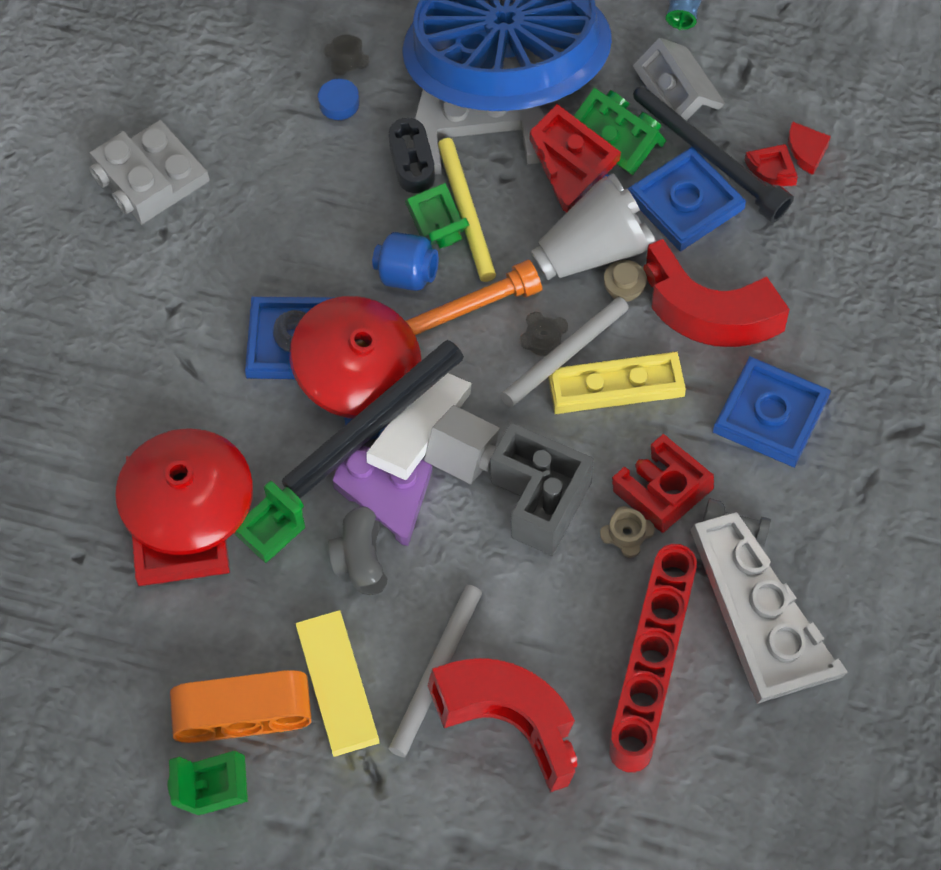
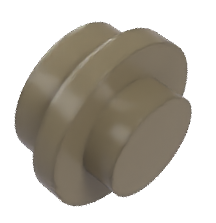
[604,260,647,302]

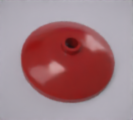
[290,296,421,419]
[115,428,253,555]

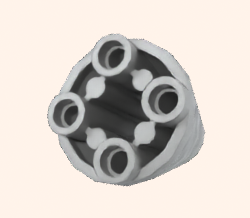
[531,173,656,280]

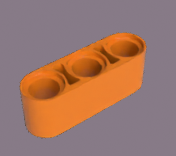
[170,670,312,743]

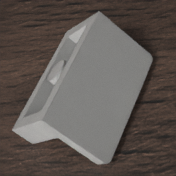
[633,37,725,121]

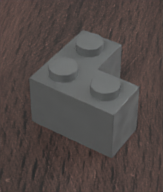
[490,422,594,556]

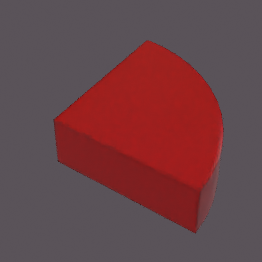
[788,122,831,175]
[744,144,798,186]

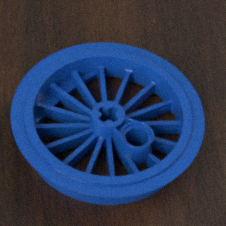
[403,0,612,111]

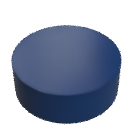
[318,79,359,120]

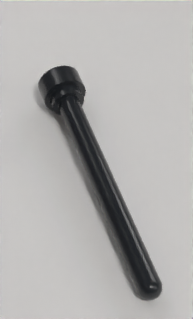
[633,86,794,223]

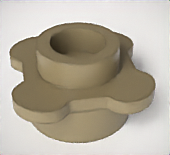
[600,506,655,558]

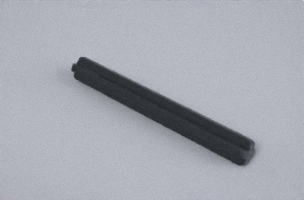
[282,340,464,499]

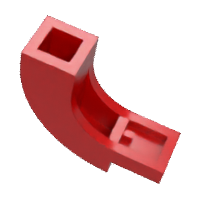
[643,239,790,347]
[427,658,578,793]

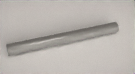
[500,297,629,407]
[388,585,482,757]

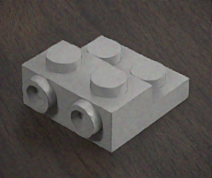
[89,120,209,225]

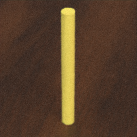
[438,138,496,282]

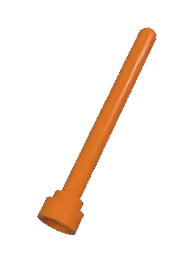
[355,259,542,347]

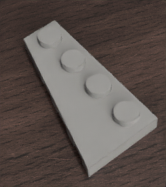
[690,512,848,704]

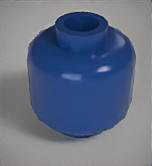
[372,232,439,291]

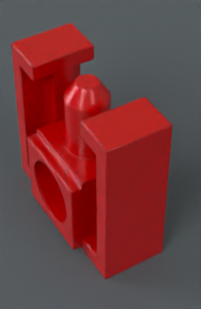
[612,434,714,534]

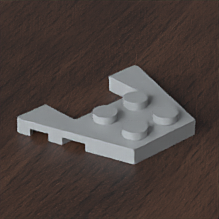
[407,58,545,176]

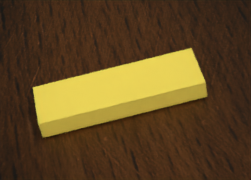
[548,352,686,414]
[295,610,379,757]

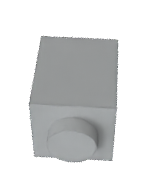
[424,405,500,484]

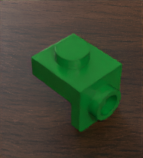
[405,183,470,249]
[234,481,306,563]
[167,751,248,816]

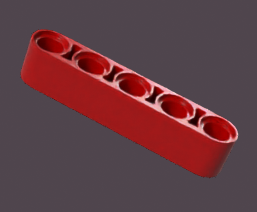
[609,544,697,773]

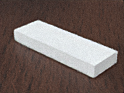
[367,373,472,480]

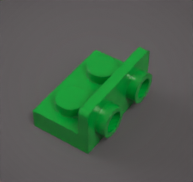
[574,87,667,176]

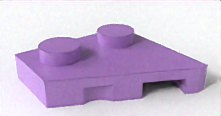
[333,446,432,546]

